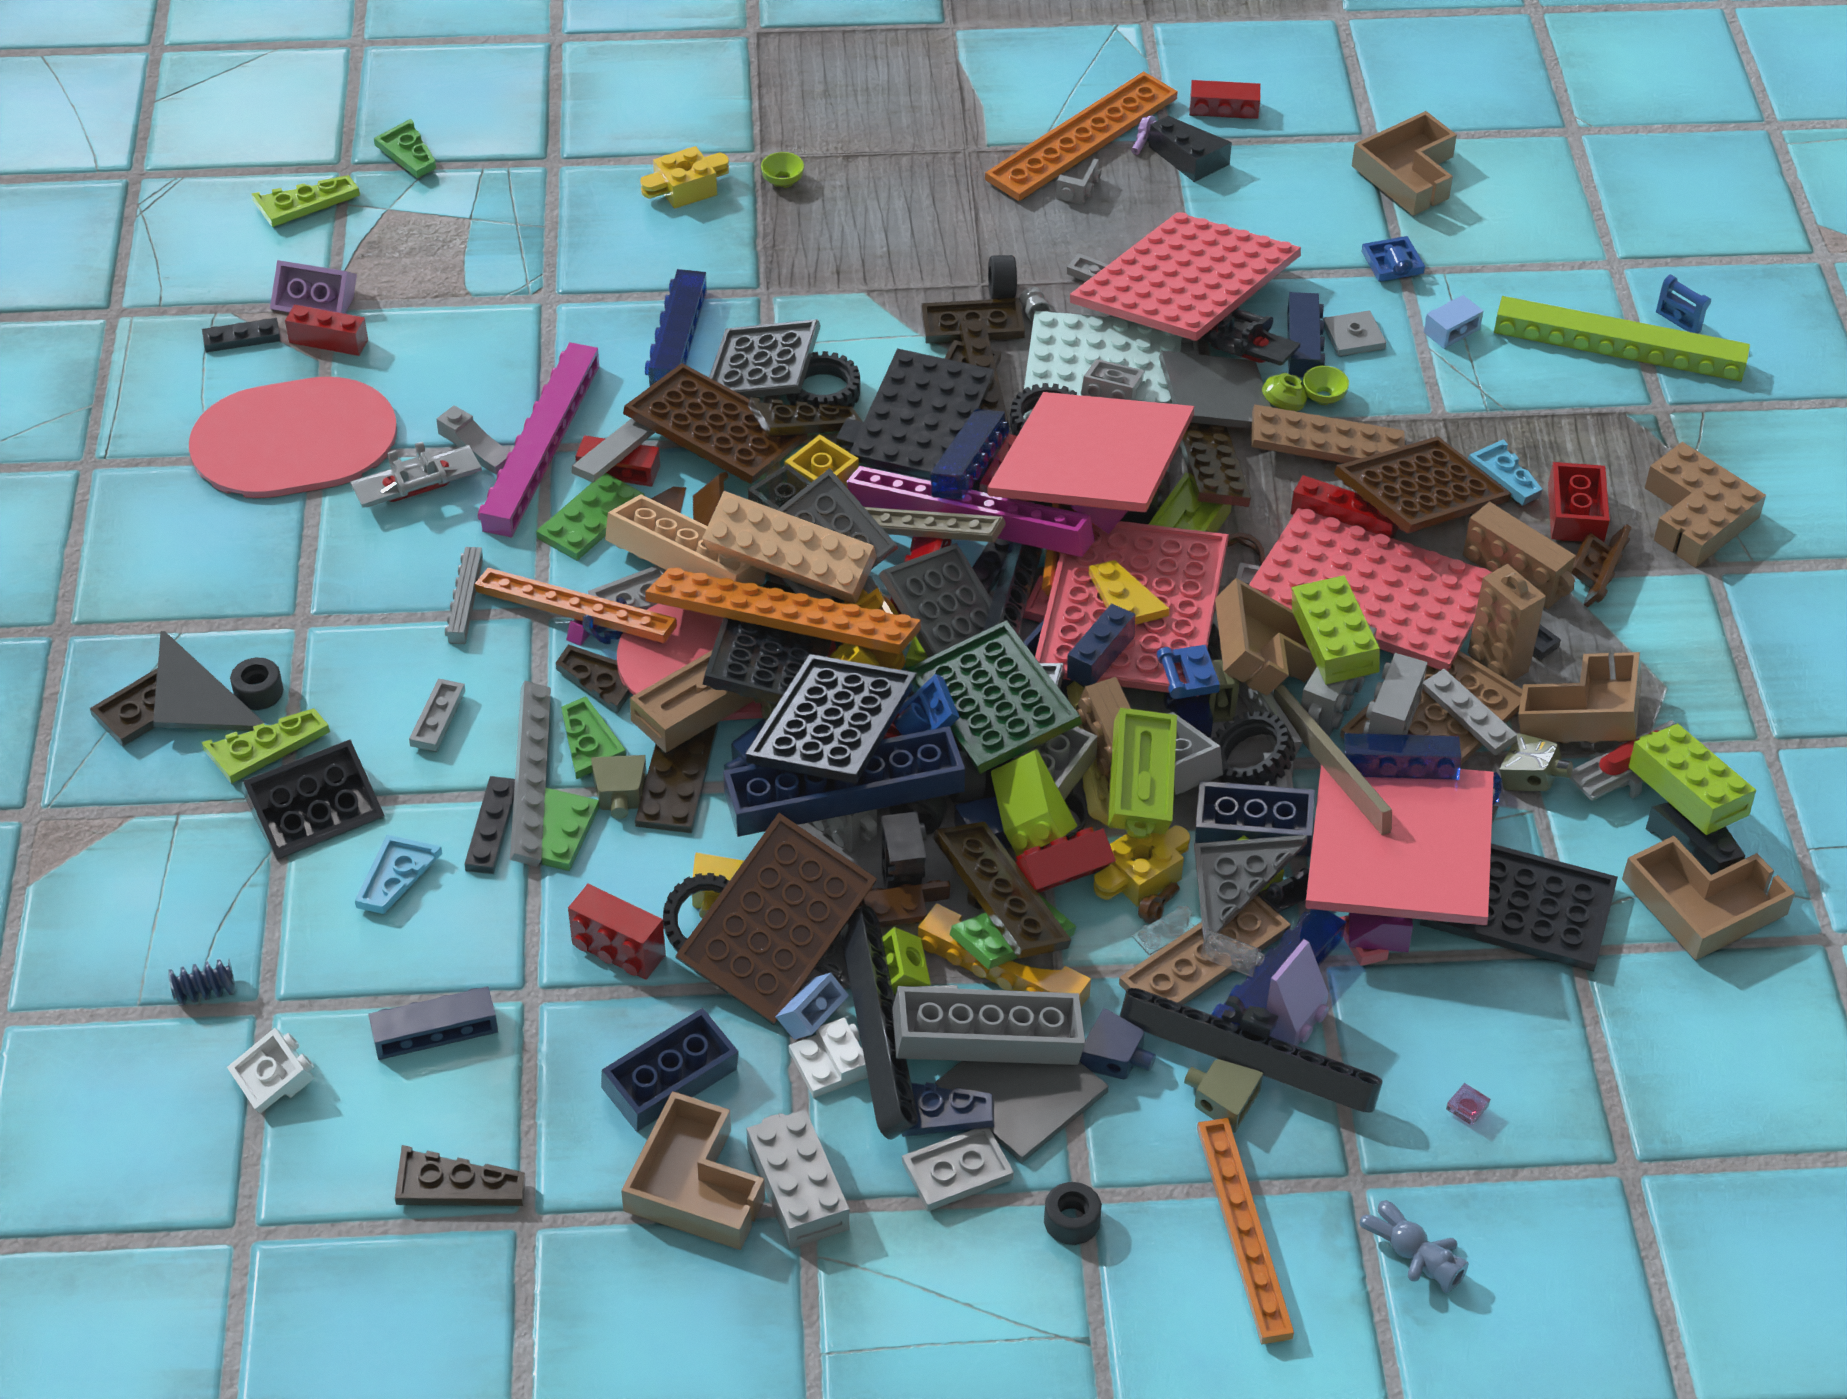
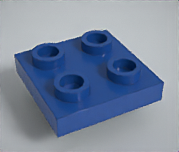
[1361,236,1425,282]
[894,674,960,735]

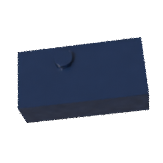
[1195,781,1315,856]
[601,1008,739,1132]

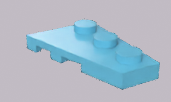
[1468,439,1543,505]
[355,835,442,914]

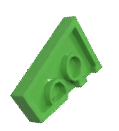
[374,119,436,178]
[561,696,626,779]
[541,787,600,871]

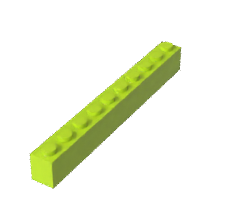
[1494,296,1750,382]

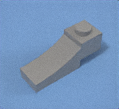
[436,405,511,474]

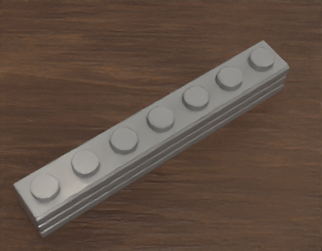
[445,547,483,644]

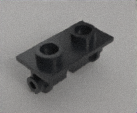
[1257,868,1309,913]

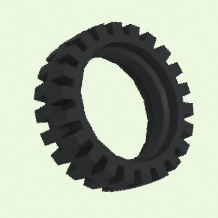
[786,351,861,408]
[1010,383,1077,436]
[1212,711,1296,786]
[663,873,729,952]

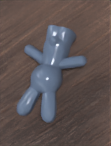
[1359,1200,1469,1293]

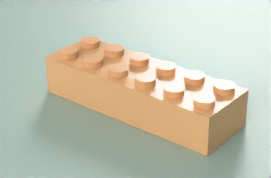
[702,491,877,604]
[605,494,766,586]

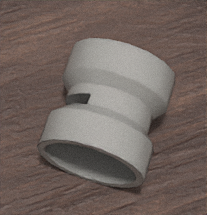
[1019,287,1051,321]

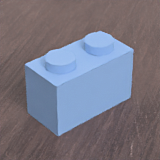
[1424,295,1484,349]
[775,973,849,1040]

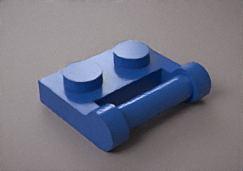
[1656,274,1711,334]
[1157,645,1220,699]

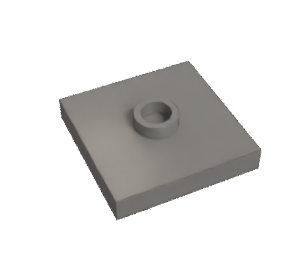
[1323,310,1386,357]

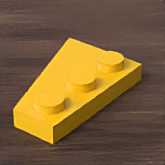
[1089,560,1169,625]

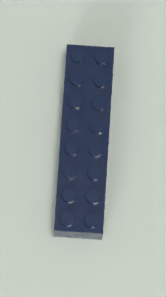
[723,726,965,837]

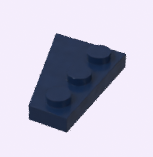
[902,1079,994,1137]

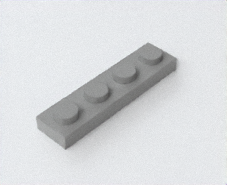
[1423,669,1517,756]

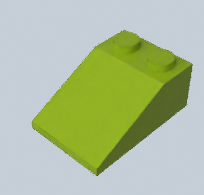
[991,749,1077,856]

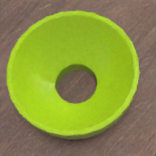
[761,152,804,188]
[1303,366,1349,405]
[1262,373,1307,411]

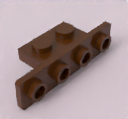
[1572,524,1632,608]
[859,880,951,927]

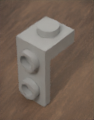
[1056,159,1101,205]

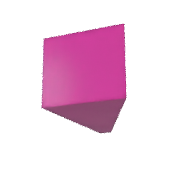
[566,619,598,646]

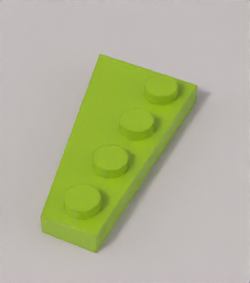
[251,175,360,227]
[201,708,330,784]

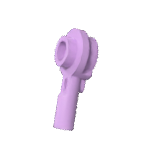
[1131,116,1157,155]

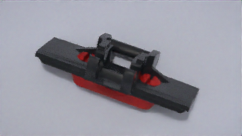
[1199,307,1300,366]

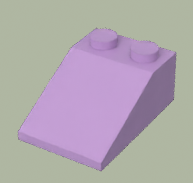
[1266,939,1329,1046]

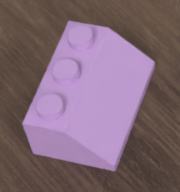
[270,260,357,314]

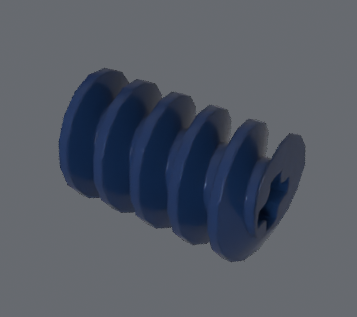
[168,959,235,1005]

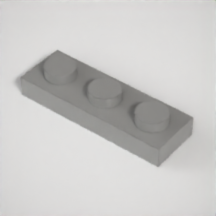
[409,678,466,752]

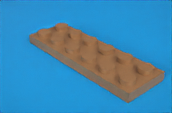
[1252,404,1405,463]
[1119,895,1291,1005]

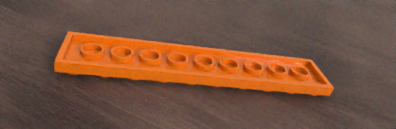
[985,71,1178,201]
[645,568,921,654]

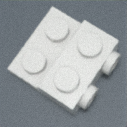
[789,1018,868,1098]
[227,1028,314,1114]

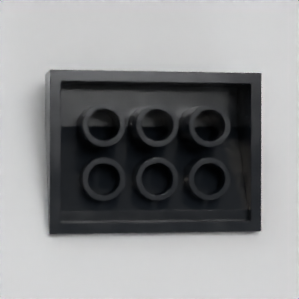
[241,739,385,860]

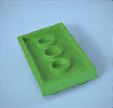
[536,473,645,561]
[949,893,1077,970]

